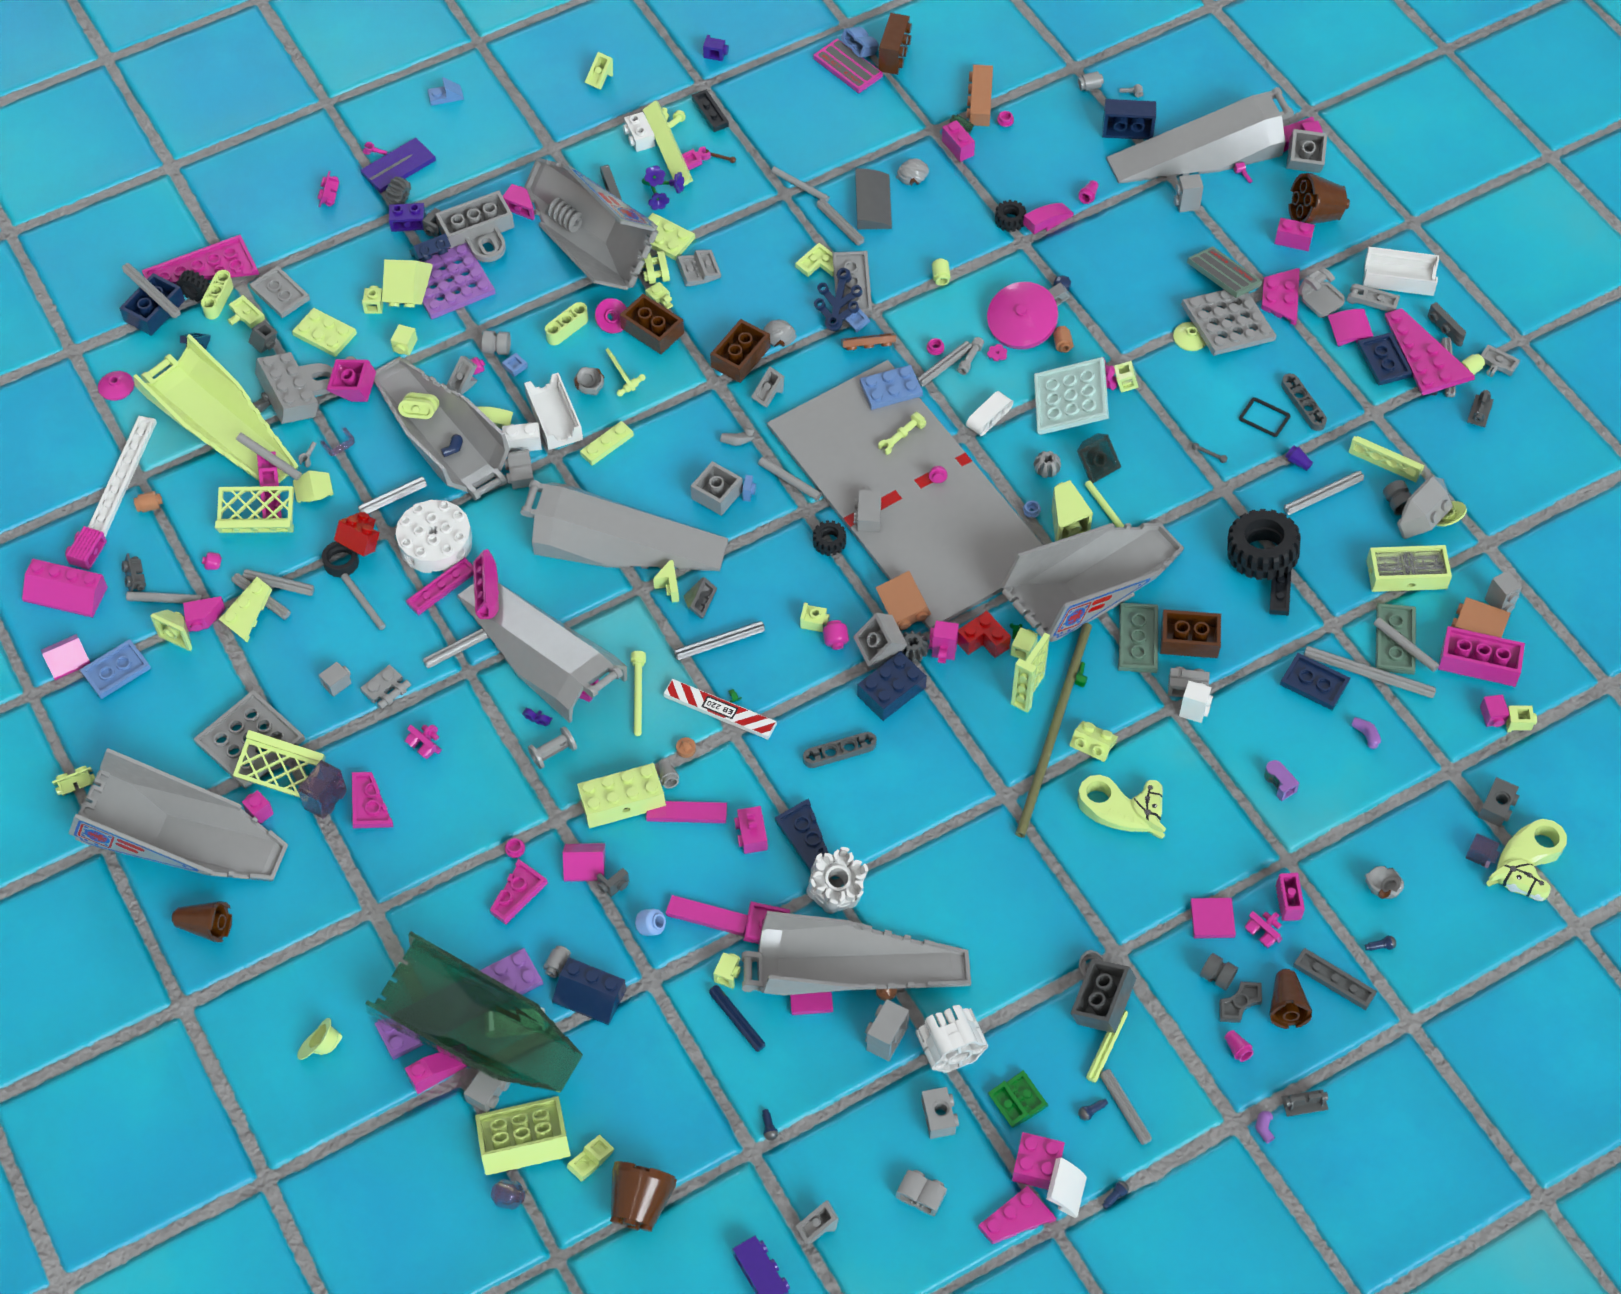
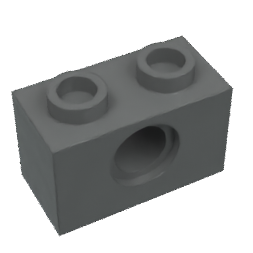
[1478,777,1519,827]

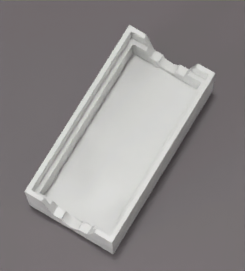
[1363,247,1439,296]
[524,373,583,450]

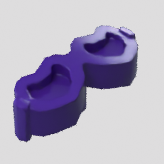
[522,707,553,726]

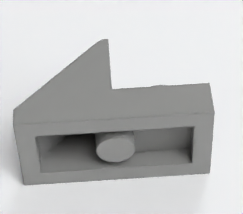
[446,356,478,395]
[751,366,785,407]
[796,1200,839,1244]

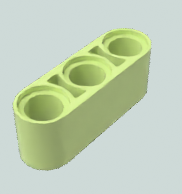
[201,270,234,319]
[545,302,588,345]

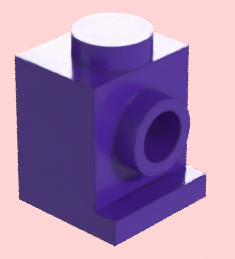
[703,35,729,61]

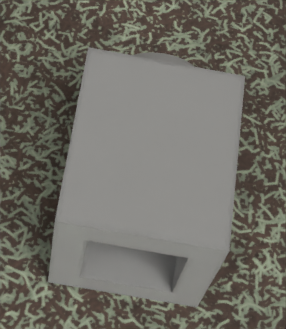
[319,662,352,697]

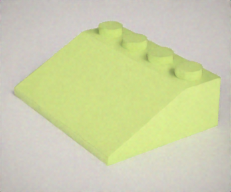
[475,1096,571,1175]

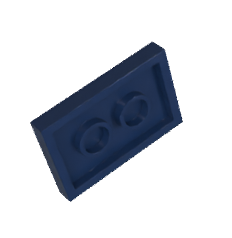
[1357,333,1413,386]
[1280,653,1350,710]

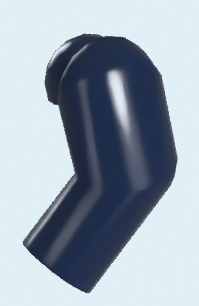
[441,434,463,457]

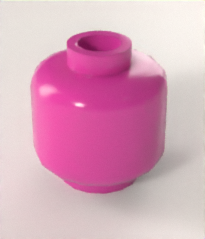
[823,620,849,650]

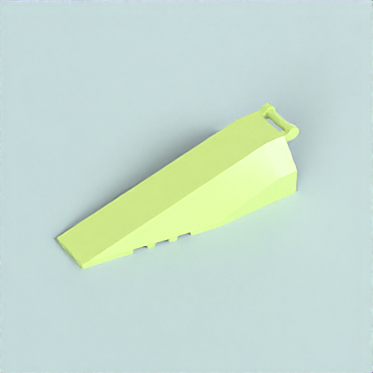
[133,334,299,483]

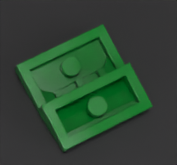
[988,1070,1049,1128]

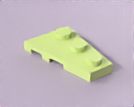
[219,577,272,643]

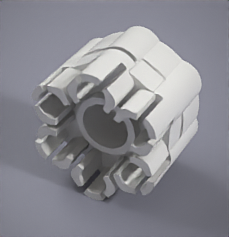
[807,847,868,914]
[915,1005,988,1073]

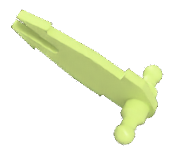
[605,348,646,397]

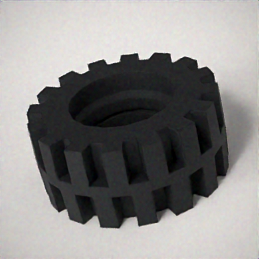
[995,200,1026,232]
[176,270,210,302]
[813,520,846,556]

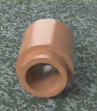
[1053,326,1074,353]
[134,491,163,513]

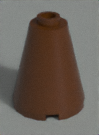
[172,901,232,942]
[1270,969,1312,1029]

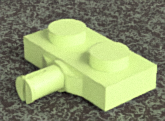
[227,295,265,328]

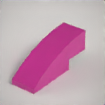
[1023,203,1074,235]

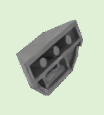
[1397,476,1453,539]

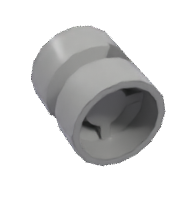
[482,330,511,355]

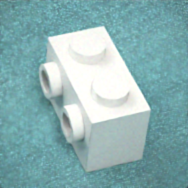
[623,112,655,152]
[502,422,542,452]
[1179,681,1213,723]

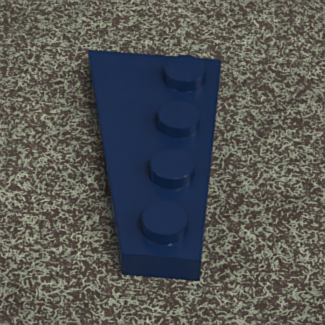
[775,798,828,872]

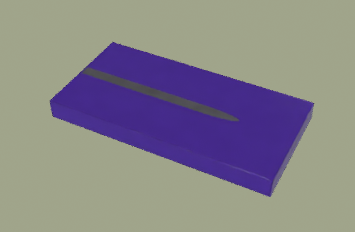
[360,137,436,193]

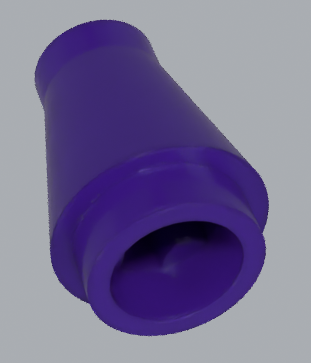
[1285,445,1314,471]

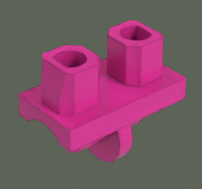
[404,725,442,759]
[1245,911,1282,948]

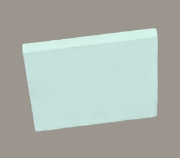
[1034,357,1109,435]

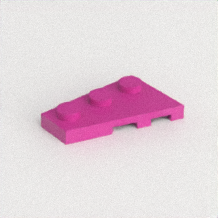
[352,772,393,828]
[490,859,548,925]
[978,1186,1056,1244]

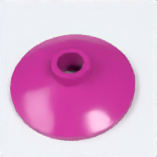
[595,298,627,334]
[98,371,134,401]

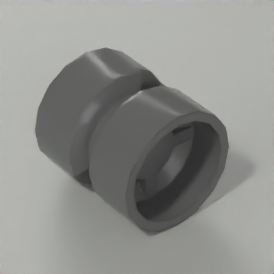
[1383,480,1412,515]
[1200,953,1238,991]

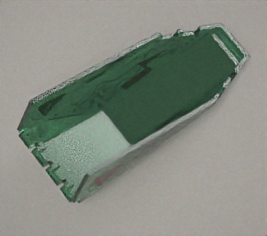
[365,931,583,1093]

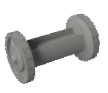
[528,726,577,769]

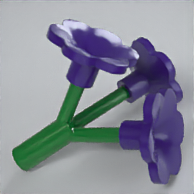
[642,165,684,210]

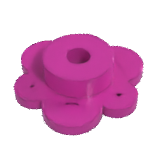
[987,344,1007,361]

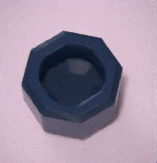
[1053,275,1071,291]

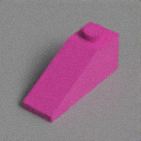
[404,1045,473,1094]

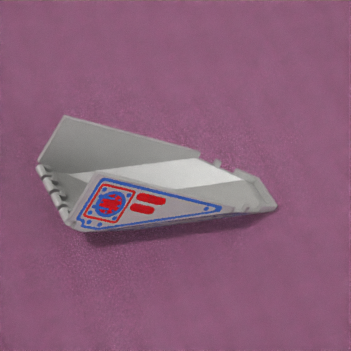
[524,158,658,290]
[1001,523,1184,642]
[68,748,288,881]

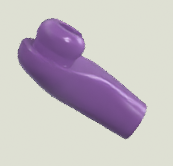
[1352,717,1381,749]

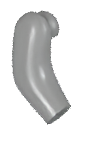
[720,427,755,446]

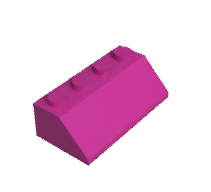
[22,559,108,618]
[1438,626,1525,687]

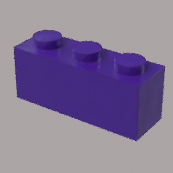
[732,1235,790,1294]

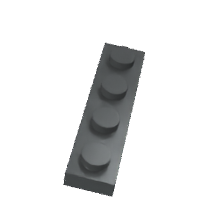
[1293,948,1377,1010]

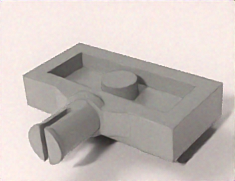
[1481,345,1520,377]

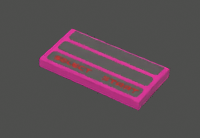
[813,38,883,93]

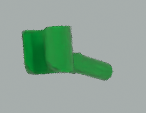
[1075,662,1088,687]

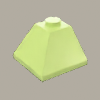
[150,609,192,651]

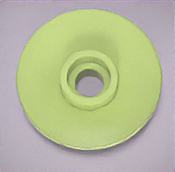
[1173,322,1206,351]
[1436,501,1467,526]

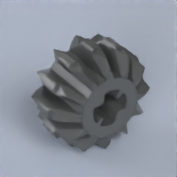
[385,176,411,205]
[901,630,929,663]

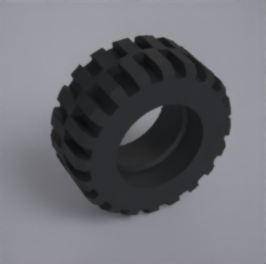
[1227,509,1301,580]

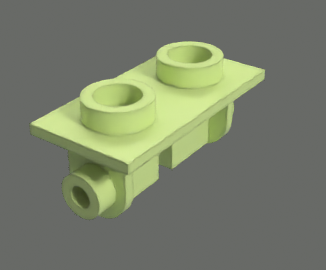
[52,766,95,796]

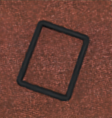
[1239,397,1291,437]

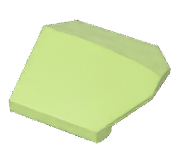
[293,471,334,503]

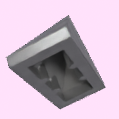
[683,577,717,619]

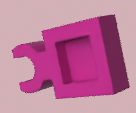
[682,146,711,170]

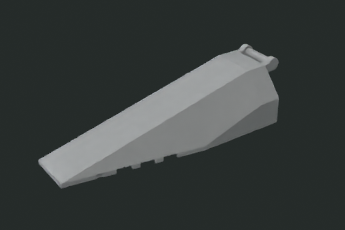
[1106,87,1294,183]
[374,357,510,501]
[520,480,728,571]
[457,582,627,723]
[742,911,971,995]

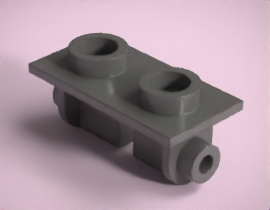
[1467,390,1494,427]
[122,553,146,592]
[1281,1090,1328,1117]

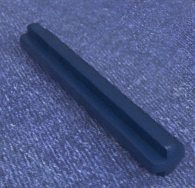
[709,985,765,1052]

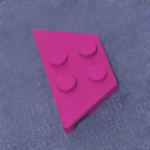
[1261,268,1300,325]

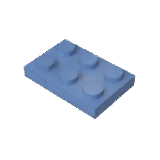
[860,365,923,410]
[80,639,151,699]

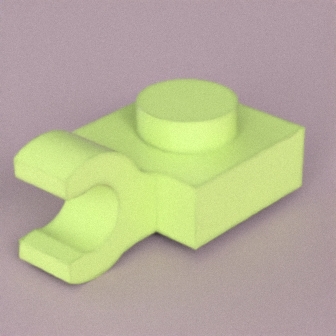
[645,282,673,309]

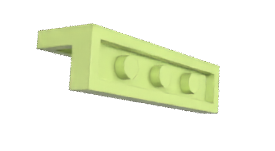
[1349,436,1425,482]

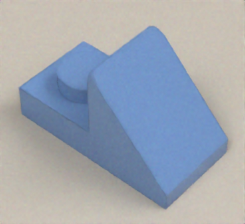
[427,77,464,106]

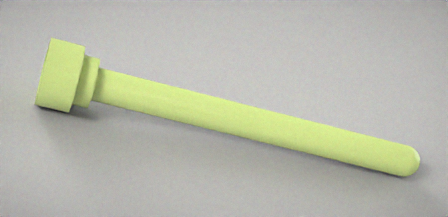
[631,651,646,737]

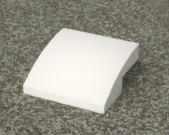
[1046,1158,1087,1218]

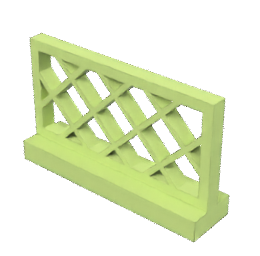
[215,486,294,533]
[1011,633,1050,713]
[233,730,325,801]

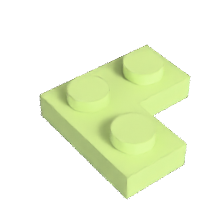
[795,243,834,277]

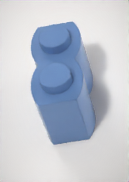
[841,26,879,57]

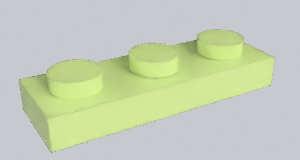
[580,421,634,466]

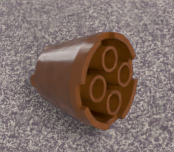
[1288,173,1350,224]
[610,1161,677,1232]

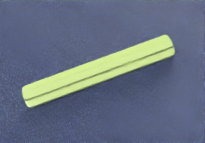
[1086,1010,1128,1083]

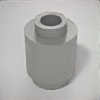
[1078,71,1104,91]
[543,946,571,978]

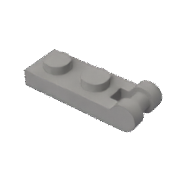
[1347,284,1400,312]

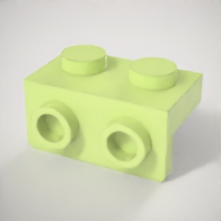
[1070,721,1118,762]

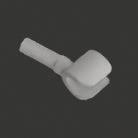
[1120,84,1143,98]
[299,442,317,467]

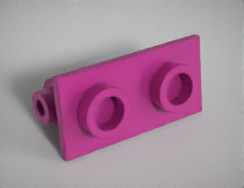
[317,171,339,207]

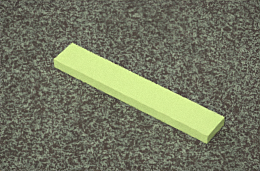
[643,101,693,186]

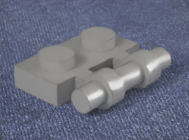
[360,664,411,709]

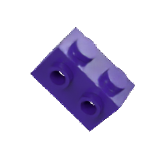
[389,203,426,232]

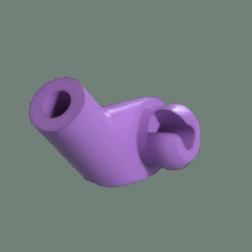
[1255,1111,1275,1144]

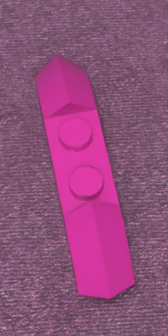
[473,549,499,619]

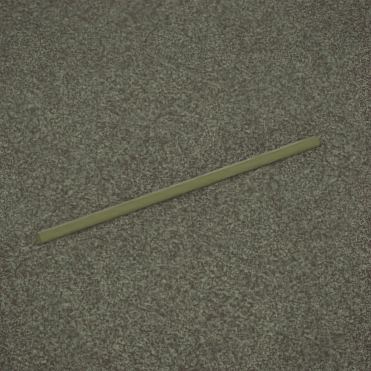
[1015,623,1092,838]

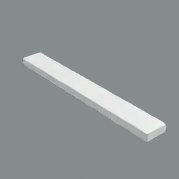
[88,416,157,537]

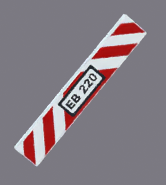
[664,679,777,740]

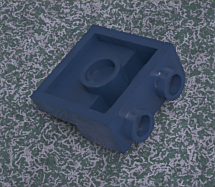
[409,233,451,262]

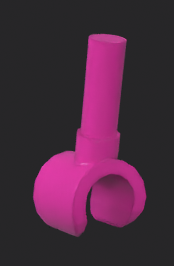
[363,142,388,155]
[1234,162,1253,183]

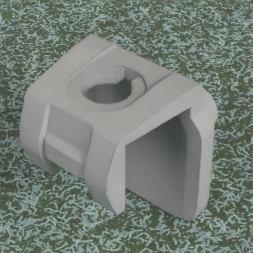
[1298,267,1345,318]

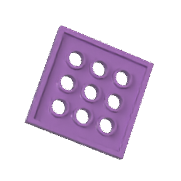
[420,243,496,320]

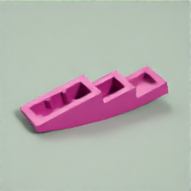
[257,451,282,518]

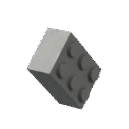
[1071,959,1137,1033]

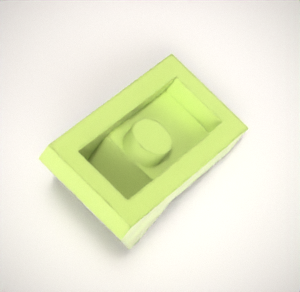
[585,52,613,90]
[653,560,679,603]

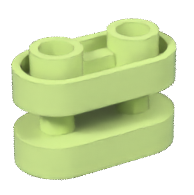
[642,250,670,285]
[398,392,439,419]

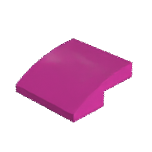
[1328,309,1374,347]

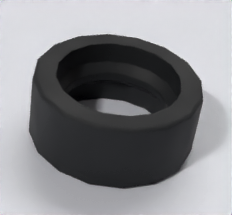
[322,541,359,578]

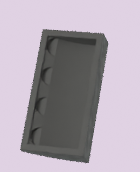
[855,168,892,230]

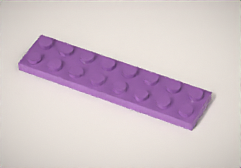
[374,948,543,1060]

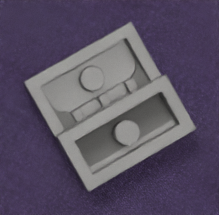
[676,250,721,286]

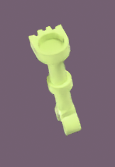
[878,412,926,455]

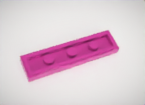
[406,557,474,616]
[646,801,727,823]
[666,895,748,936]

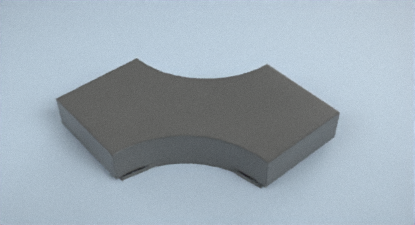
[1219,982,1262,1023]

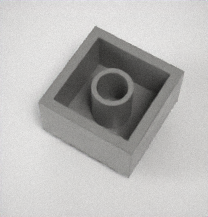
[1286,129,1328,173]
[691,461,743,516]
[853,613,907,668]
[865,999,909,1061]

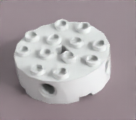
[395,500,472,573]

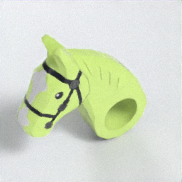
[1077,775,1166,839]
[1486,819,1567,901]

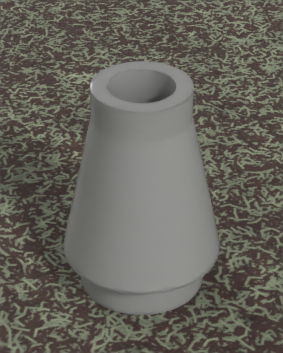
[658,759,679,788]

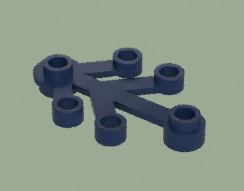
[814,268,863,331]

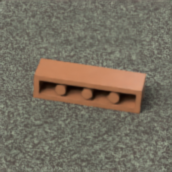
[967,65,993,126]

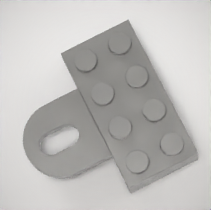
[435,191,514,262]
[255,352,333,424]

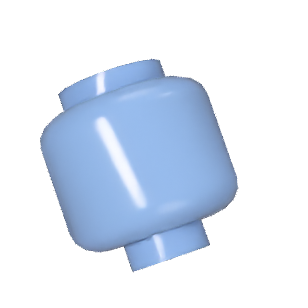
[635,909,666,936]

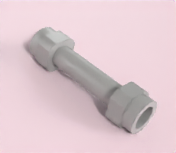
[957,337,984,375]

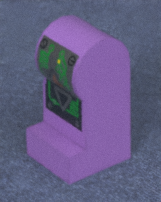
[1264,760,1299,801]

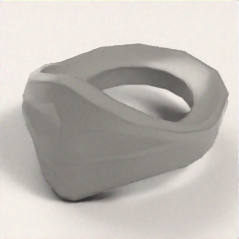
[1079,950,1104,977]

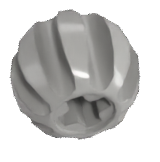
[1034,451,1061,478]

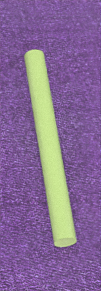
[1085,481,1124,527]

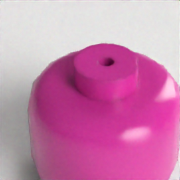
[470,357,486,375]
[202,552,222,570]

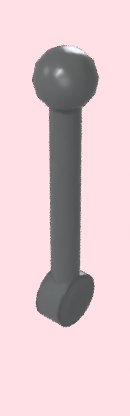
[1192,443,1228,463]

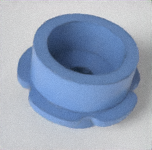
[1023,500,1041,518]

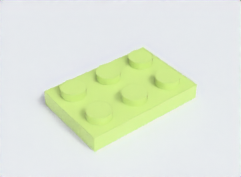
[648,213,695,261]
[292,308,357,357]

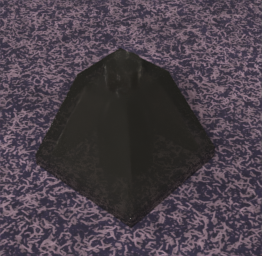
[1077,433,1121,483]

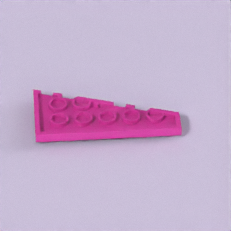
[142,235,259,284]
[1385,308,1475,396]

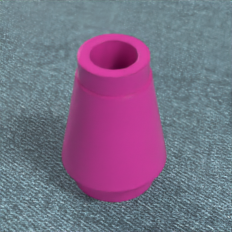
[1079,180,1099,204]
[1224,1030,1254,1062]

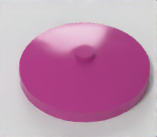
[987,282,1058,349]

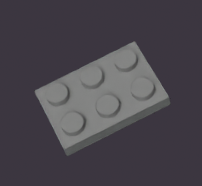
[249,266,310,318]

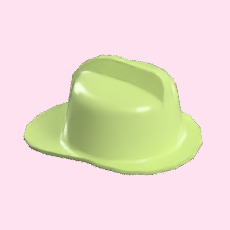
[297,1018,342,1060]

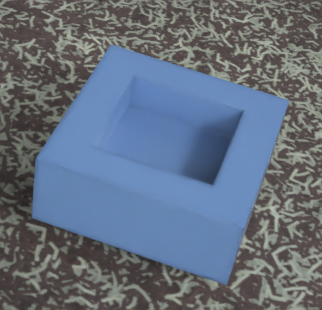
[845,308,870,332]
[502,353,528,377]
[743,475,756,501]

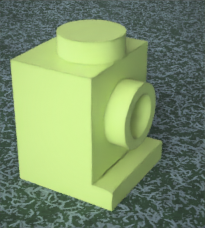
[362,286,384,314]
[1114,361,1139,393]
[800,603,830,632]
[1506,706,1537,732]
[713,952,741,989]

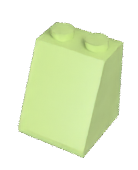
[382,259,433,308]
[1051,480,1093,541]

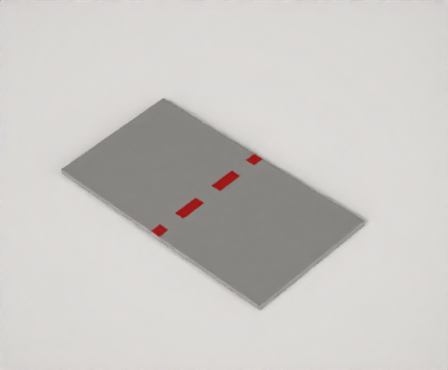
[767,360,1043,631]

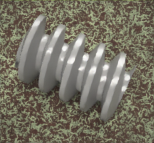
[545,197,582,233]

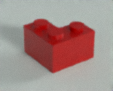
[334,512,380,557]
[957,611,1011,658]

